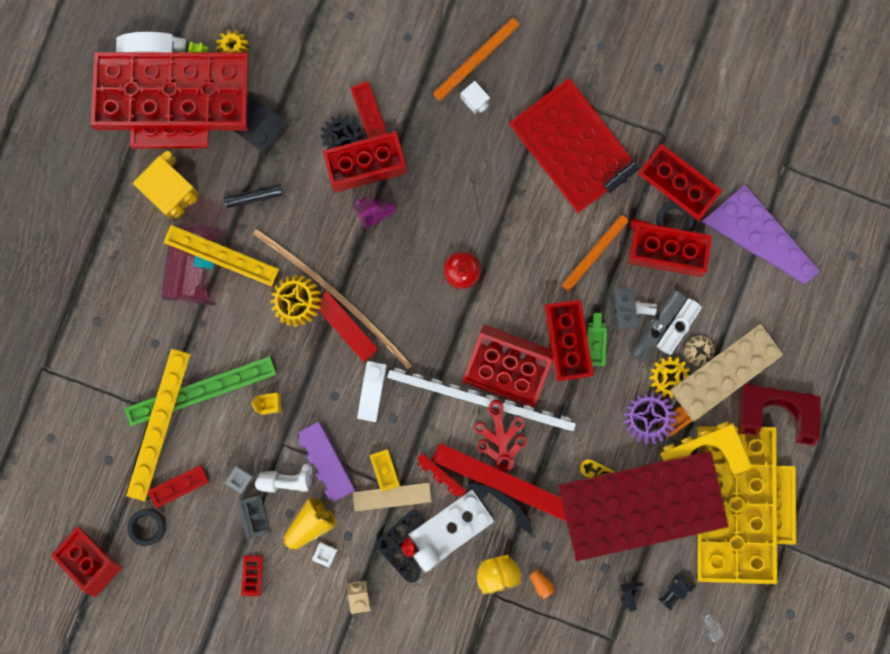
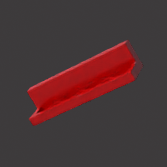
[317,291,379,363]

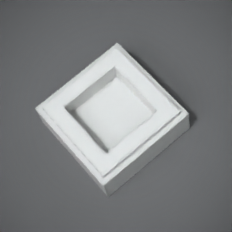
[312,542,338,568]

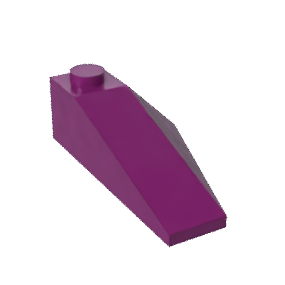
[353,198,398,229]

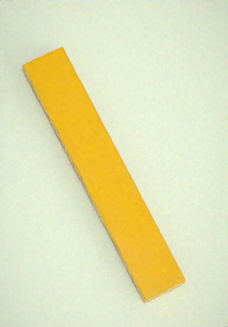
[164,225,279,287]

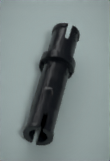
[224,184,283,209]

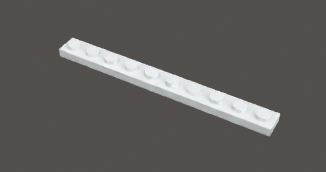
[387,368,575,431]

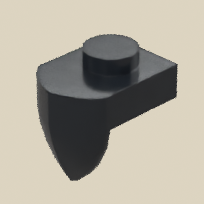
[620,582,644,612]

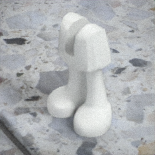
[255,463,312,493]

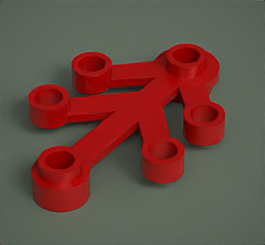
[474,400,527,471]

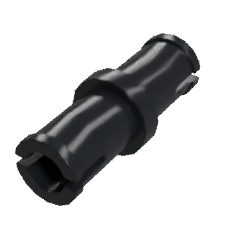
[602,160,640,194]

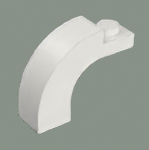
[116,32,186,53]

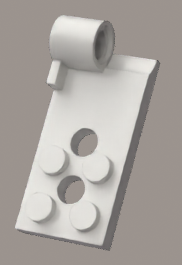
[409,490,494,572]

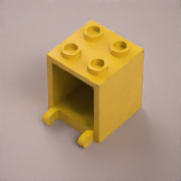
[133,151,199,220]

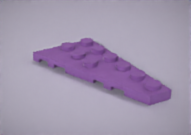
[701,185,820,284]

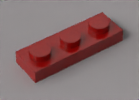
[350,81,387,139]
[417,453,466,497]
[148,465,210,508]

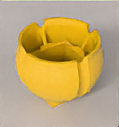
[477,555,522,594]

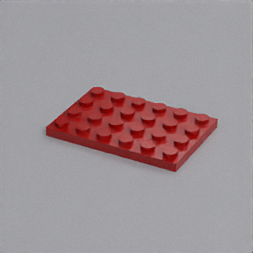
[509,78,632,214]

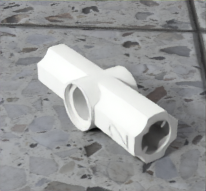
[656,298,702,355]

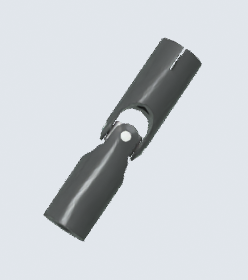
[630,290,686,362]

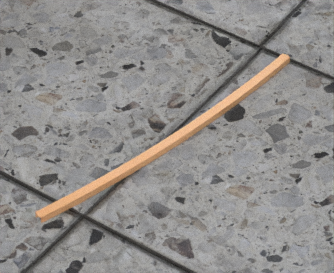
[253,229,412,370]

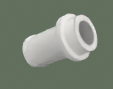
[636,300,657,316]

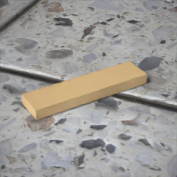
[353,483,432,511]

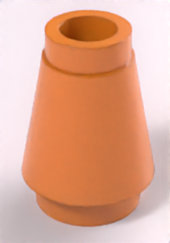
[529,570,556,600]

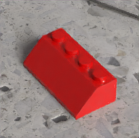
[322,131,407,193]
[638,144,723,221]
[627,222,712,278]
[544,300,594,382]

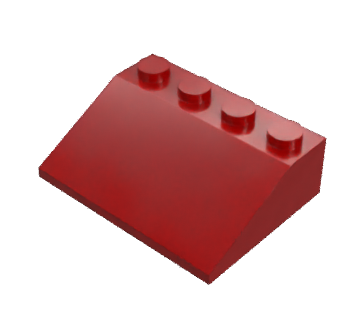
[462,324,553,408]

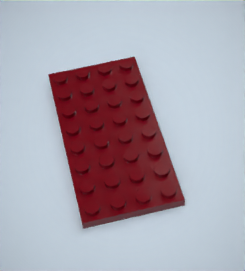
[558,450,729,562]

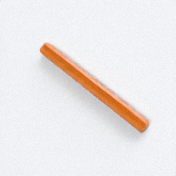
[433,18,519,101]

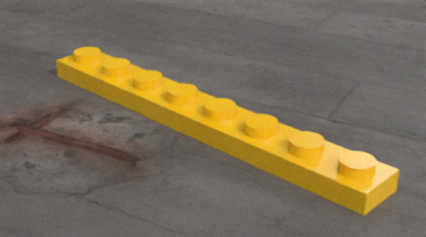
[126,348,191,501]

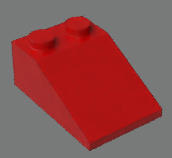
[51,526,122,597]

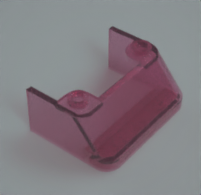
[161,223,227,306]

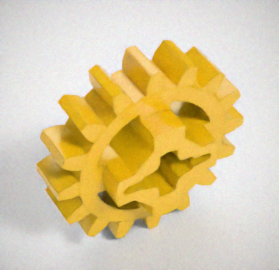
[649,356,690,398]

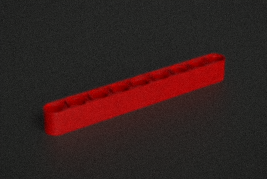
[431,443,566,521]

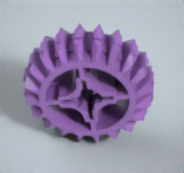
[624,392,677,444]

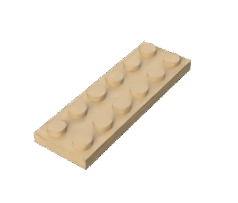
[670,324,783,421]

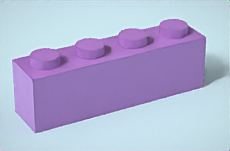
[297,422,356,501]

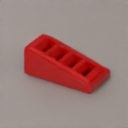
[241,555,263,596]

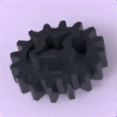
[320,115,362,150]

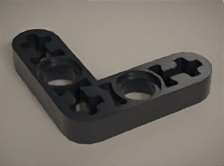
[377,510,423,583]

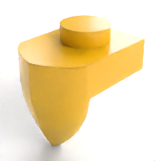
[251,393,282,415]

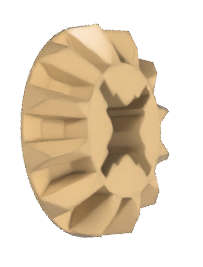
[684,335,715,366]

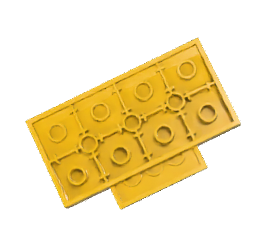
[697,426,796,584]

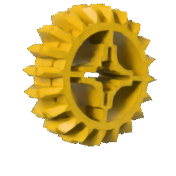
[270,275,322,327]

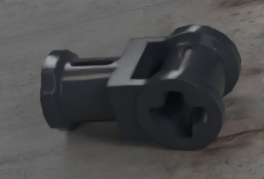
[658,571,697,611]

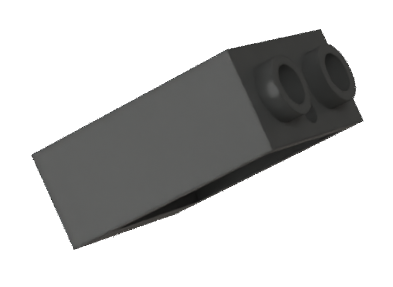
[609,287,639,332]

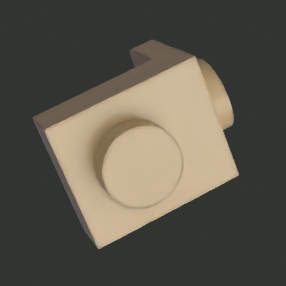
[347,581,370,614]

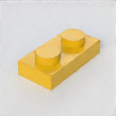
[369,449,400,493]

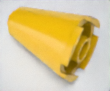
[284,497,337,550]

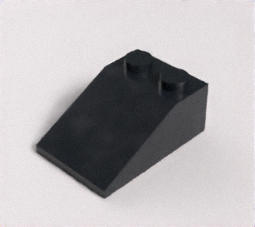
[233,95,289,156]

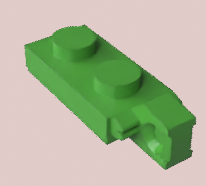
[587,313,607,366]

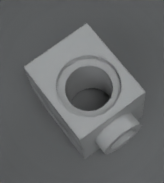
[225,466,255,494]

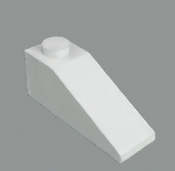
[357,361,387,422]

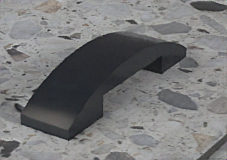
[469,483,533,534]

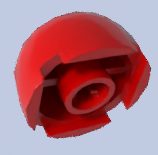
[444,251,481,289]

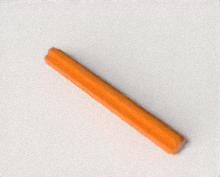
[562,215,629,291]

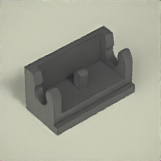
[237,495,270,539]

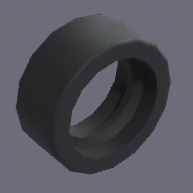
[656,201,694,231]
[127,509,166,546]

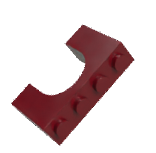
[738,384,821,446]

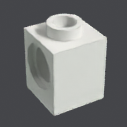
[460,81,490,114]

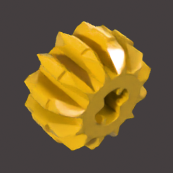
[216,30,249,53]

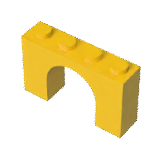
[660,421,752,475]

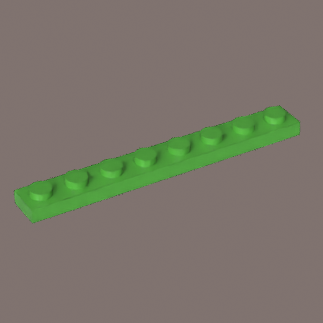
[124,357,277,427]

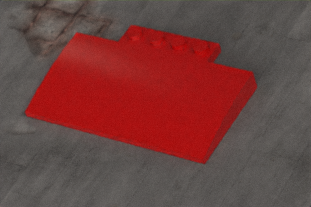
[91,52,248,149]

